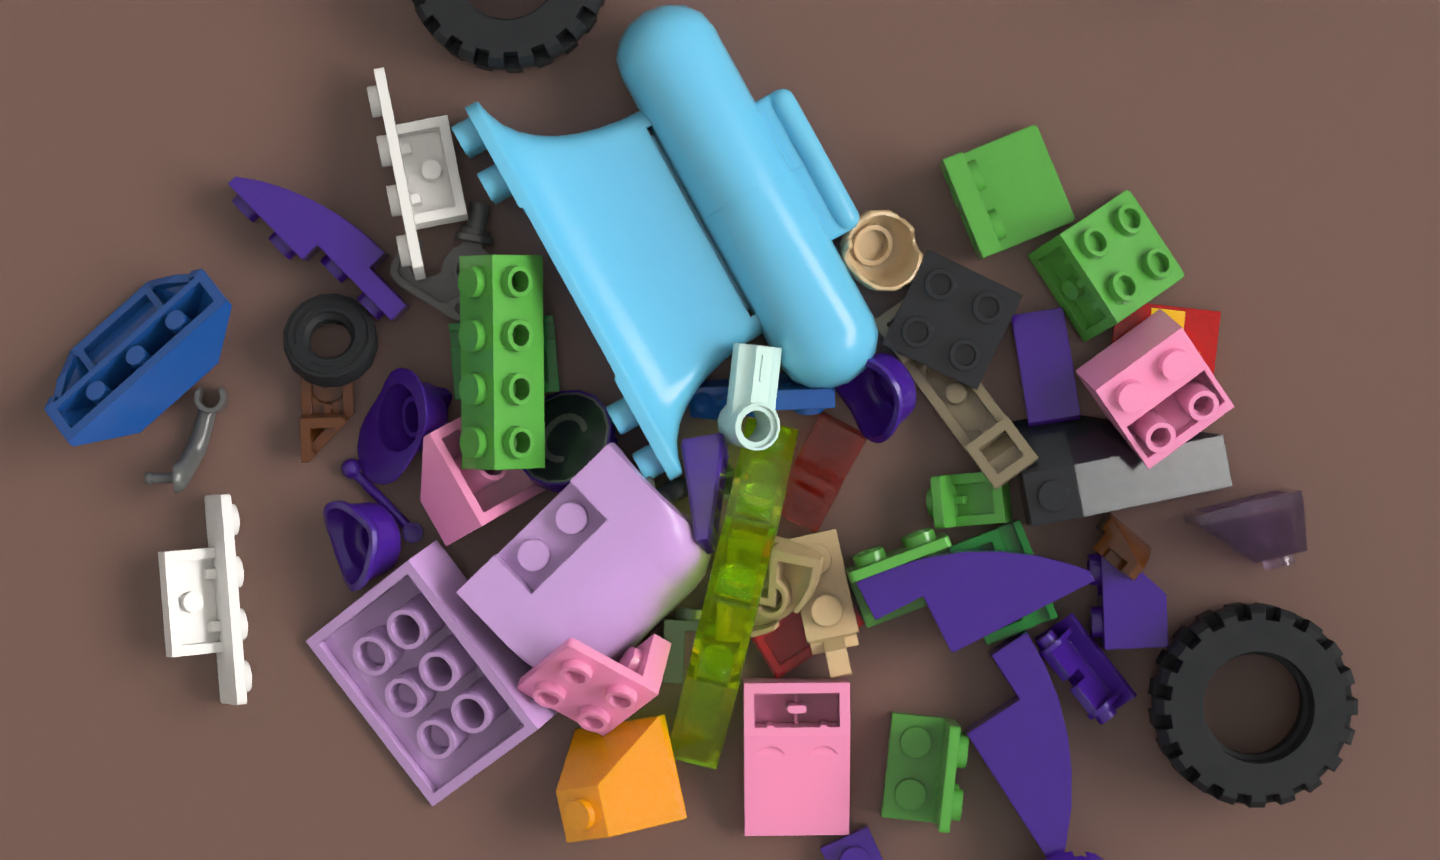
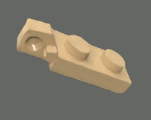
[788,529,859,679]

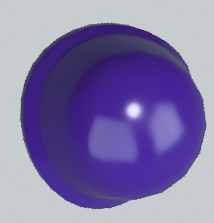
[835,353,916,443]
[323,500,401,591]

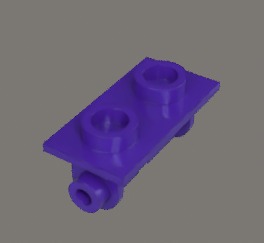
[1035,613,1137,725]

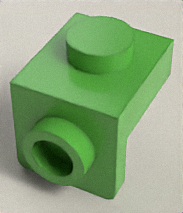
[926,472,1012,529]

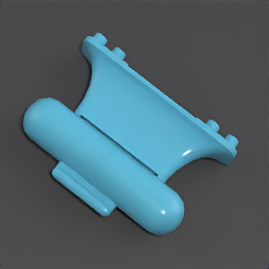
[451,4,878,481]

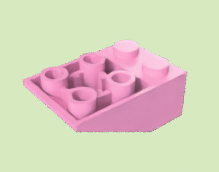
[743,678,850,836]

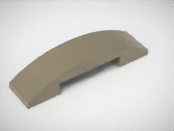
[875,299,1039,490]

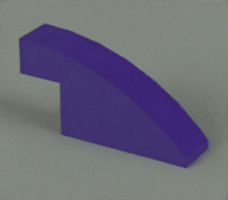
[856,549,1095,653]
[963,630,1072,858]

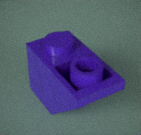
[1087,542,1168,650]

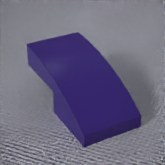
[1010,307,1080,427]

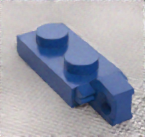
[689,372,835,420]

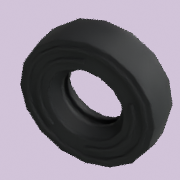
[283,293,378,388]

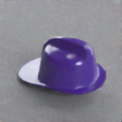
[357,367,452,485]

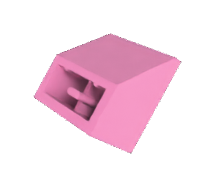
[1075,309,1234,469]

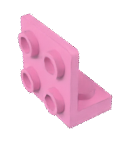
[517,634,672,736]

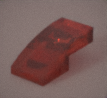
[770,412,867,533]

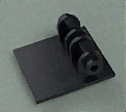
[882,249,1023,390]

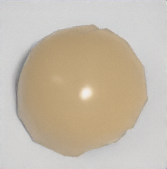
[839,210,924,291]

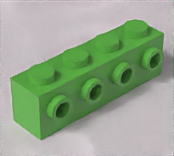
[458,255,545,470]

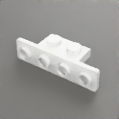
[367,67,468,280]
[158,494,252,705]

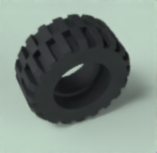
[412,0,605,73]
[1148,602,1358,808]

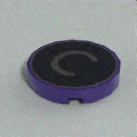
[523,390,618,493]

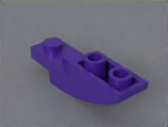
[228,176,410,321]

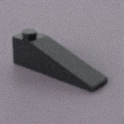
[1012,415,1233,527]

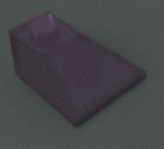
[1183,488,1307,570]

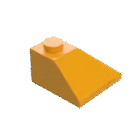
[556,714,687,843]

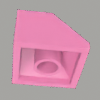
[420,417,547,546]

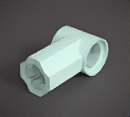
[718,343,782,451]

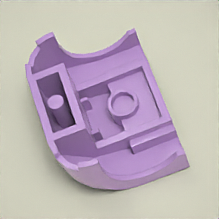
[456,442,711,667]

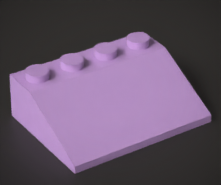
[306,540,558,807]

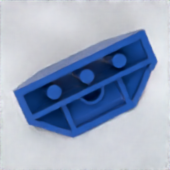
[44,268,232,447]

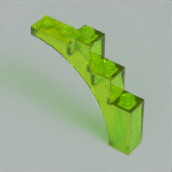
[670,417,799,769]

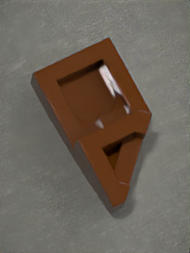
[299,377,355,463]
[1093,512,1151,581]

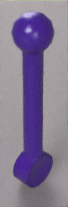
[341,458,424,543]

